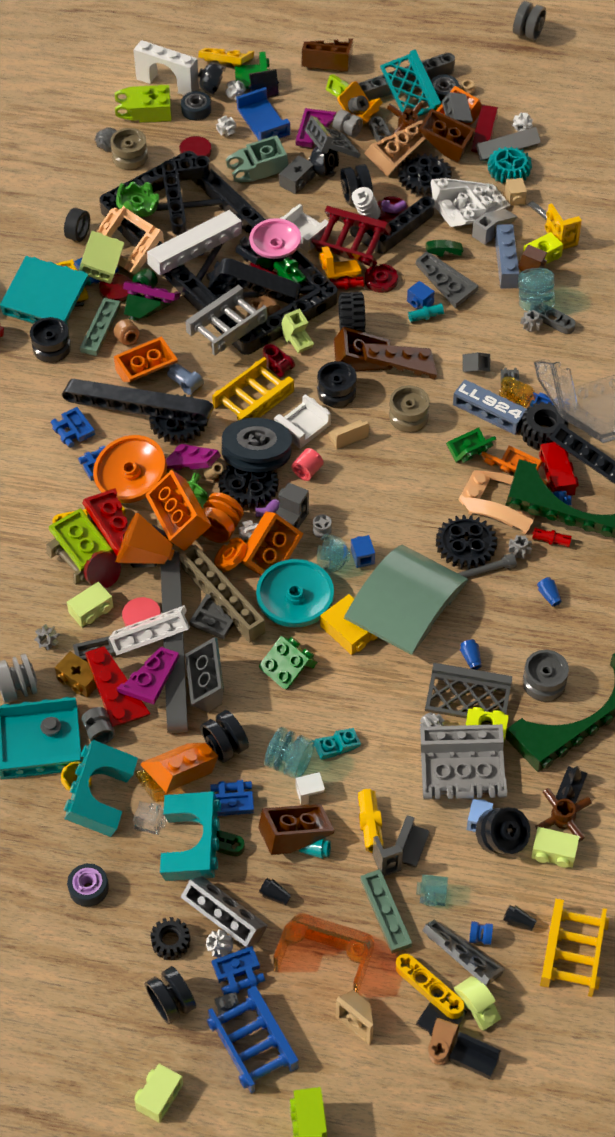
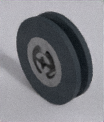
[222,418,292,472]

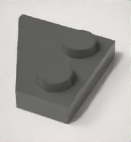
[189,594,233,640]

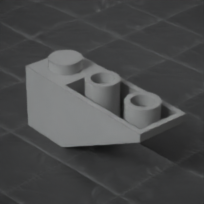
[472,208,517,245]

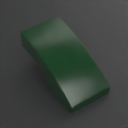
[425,240,464,257]

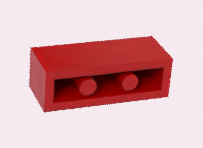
[539,442,579,496]

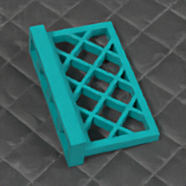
[380,49,441,117]

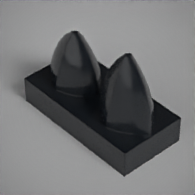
[556,766,588,804]

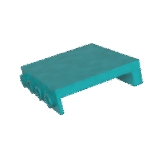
[0,256,91,326]
[0,697,82,780]

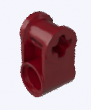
[263,344,295,377]

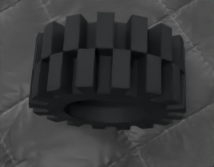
[150,917,190,960]

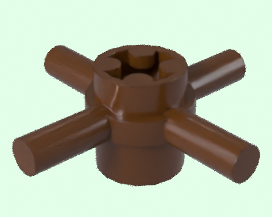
[387,102,424,135]
[535,788,592,842]

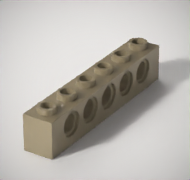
[180,544,265,643]

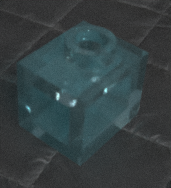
[416,874,448,906]

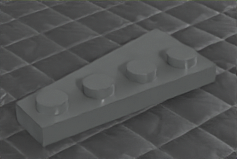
[416,252,479,309]
[422,919,505,986]

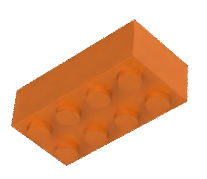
[145,470,211,551]

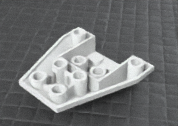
[431,178,510,227]

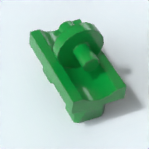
[274,257,306,283]

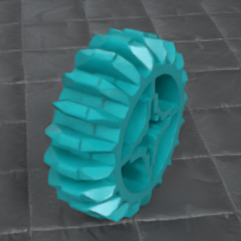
[487,146,532,184]

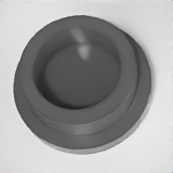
[41,717,61,737]

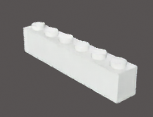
[147,210,242,275]

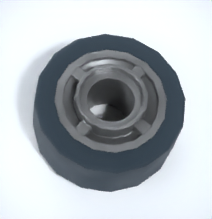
[431,75,459,103]
[181,91,211,121]

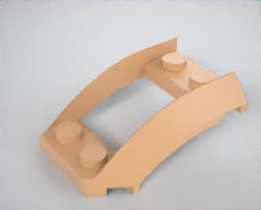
[96,206,164,274]
[459,470,536,534]

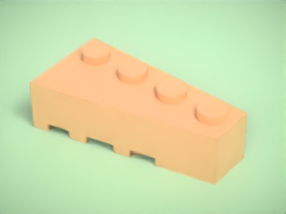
[364,120,426,177]

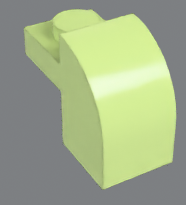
[282,309,314,353]
[454,976,501,1031]

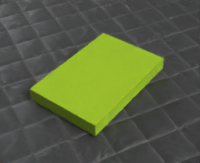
[49,508,113,571]

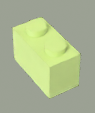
[67,582,114,628]
[531,827,579,868]
[134,1064,183,1123]

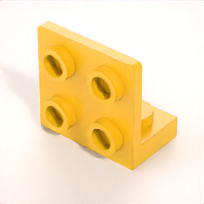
[545,203,582,249]

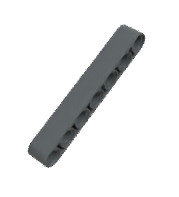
[359,53,455,101]

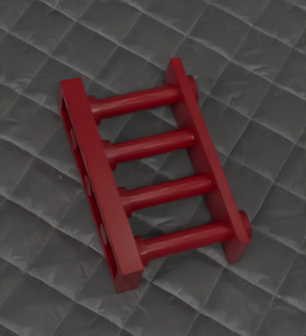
[311,206,392,266]

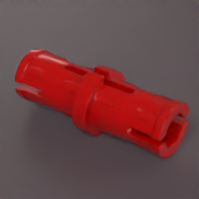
[329,276,364,290]
[532,528,572,547]

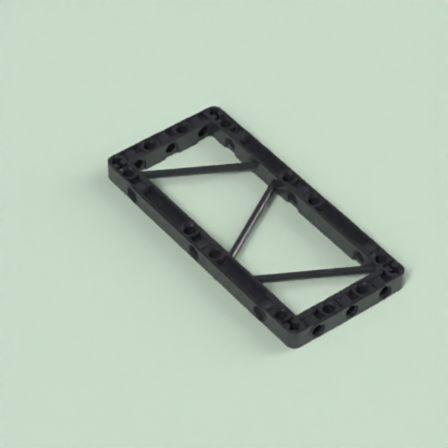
[99,151,337,355]

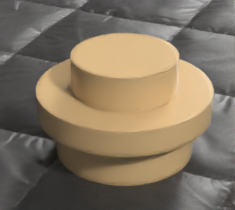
[460,80,476,94]

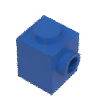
[407,281,435,310]
[351,535,375,568]

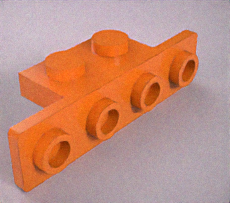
[481,445,550,489]

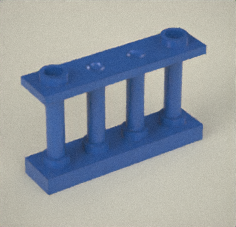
[207,986,299,1094]

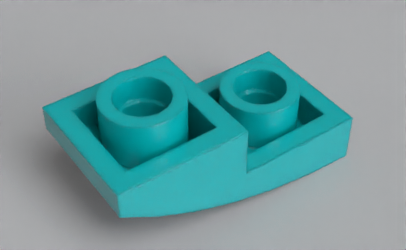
[313,728,361,760]

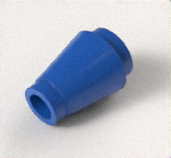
[537,577,562,607]
[460,639,482,670]

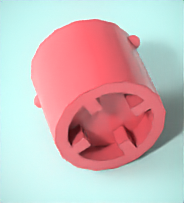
[291,448,324,481]

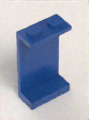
[236,87,290,141]

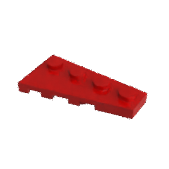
[82,488,128,556]
[85,646,151,727]

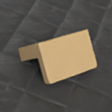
[328,420,369,450]

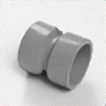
[333,109,363,138]

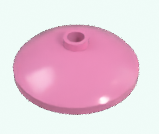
[250,218,301,259]

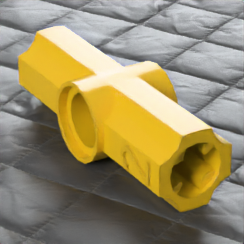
[358,789,384,853]

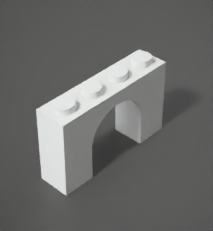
[134,40,199,95]

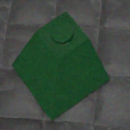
[124,294,171,321]

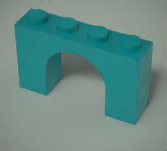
[64,740,138,837]
[160,792,221,881]

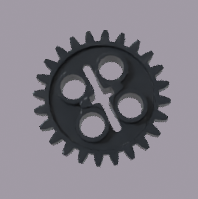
[398,153,452,196]
[149,394,208,444]
[218,465,279,509]
[436,515,497,570]

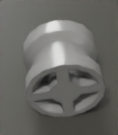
[313,514,331,538]

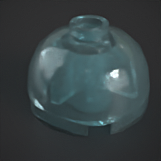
[317,534,350,572]

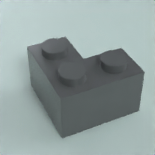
[276,482,309,529]

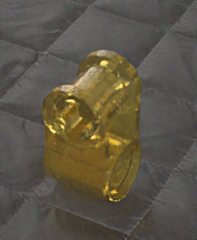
[499,377,535,408]
[135,769,168,802]

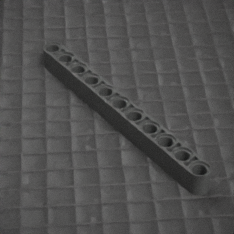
[160,551,188,733]

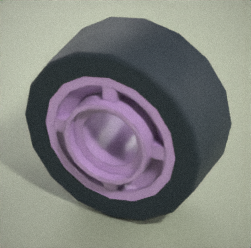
[67,863,109,907]

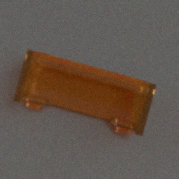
[273,913,374,993]

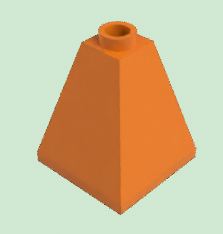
[115,513,175,564]

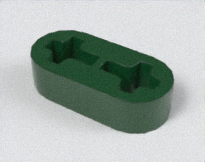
[216,830,245,857]

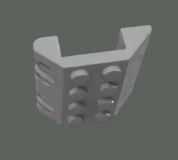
[420,724,507,800]

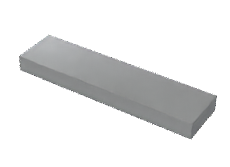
[476,127,541,161]

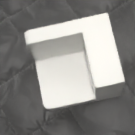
[296,772,325,805]

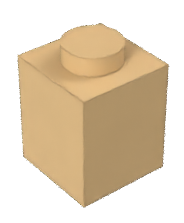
[505,178,527,206]

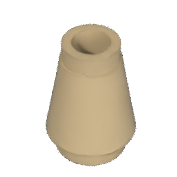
[203,462,223,480]

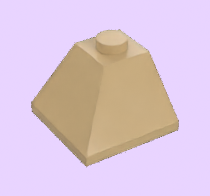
[336,990,373,1045]

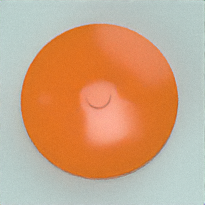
[93,435,167,503]

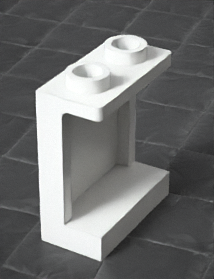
[280,204,329,252]
[274,394,331,449]

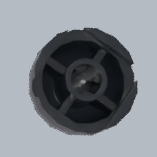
[197,63,226,96]
[309,146,339,177]

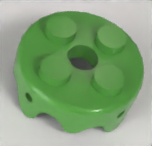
[116,182,159,217]

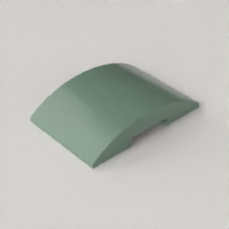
[344,545,469,655]

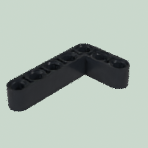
[162,155,211,236]
[349,196,435,254]
[208,258,301,304]

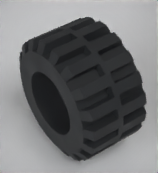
[339,292,366,333]
[521,402,568,450]

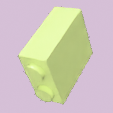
[78,231,124,284]

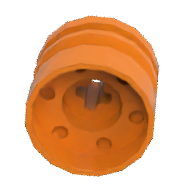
[202,492,244,543]

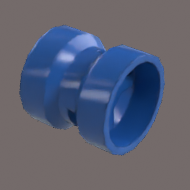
[469,921,493,946]

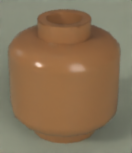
[114,319,139,345]

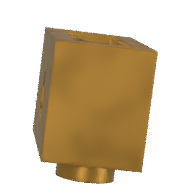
[55,651,97,697]

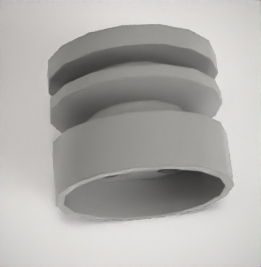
[0,654,38,704]

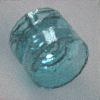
[518,268,555,312]
[264,727,315,779]

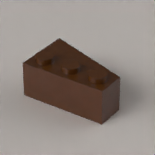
[301,38,353,72]

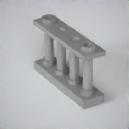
[186,285,267,356]

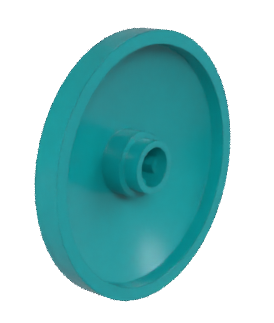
[256,559,334,627]

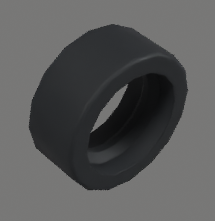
[64,207,90,242]

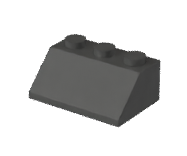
[185,637,224,713]

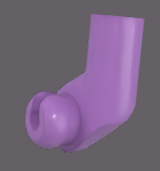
[381,200,407,214]
[256,499,280,517]

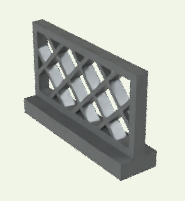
[305,116,360,158]
[425,663,513,723]

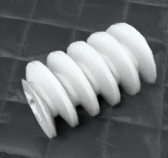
[352,187,380,219]

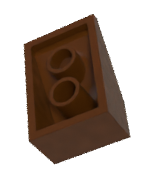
[418,109,475,163]
[334,327,393,371]
[258,804,335,855]

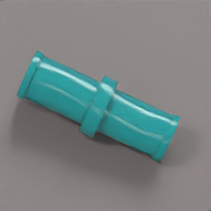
[408,303,444,323]

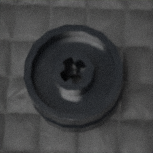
[340,164,373,204]
[30,317,71,363]
[317,361,357,408]
[200,710,249,763]
[476,807,531,855]
[144,966,197,1025]

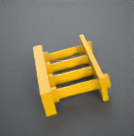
[212,357,294,421]
[540,899,610,997]

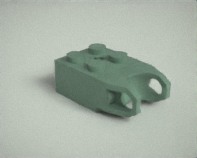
[226,135,289,183]

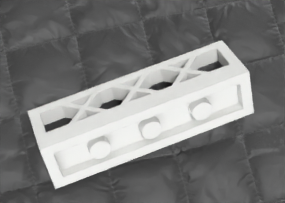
[109,605,189,656]

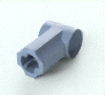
[167,363,204,395]

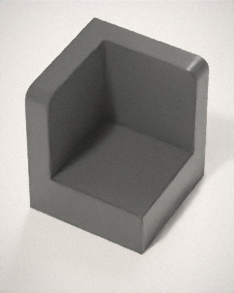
[463,352,490,372]

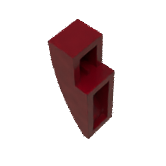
[471,104,498,153]

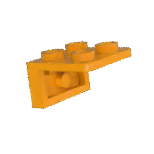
[337,81,383,124]
[319,246,361,279]

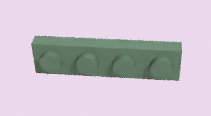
[80,298,121,356]
[360,869,412,953]

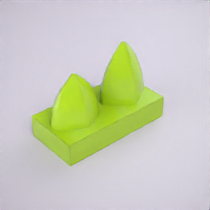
[325,74,349,98]

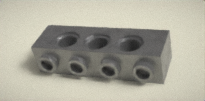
[181,876,268,947]

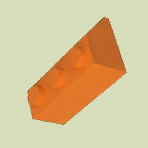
[114,336,178,382]
[240,512,304,575]
[141,743,219,793]

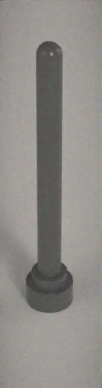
[458,553,517,578]

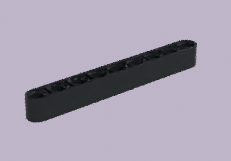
[62,379,214,424]

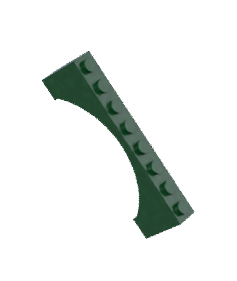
[505,459,615,538]
[505,653,615,772]

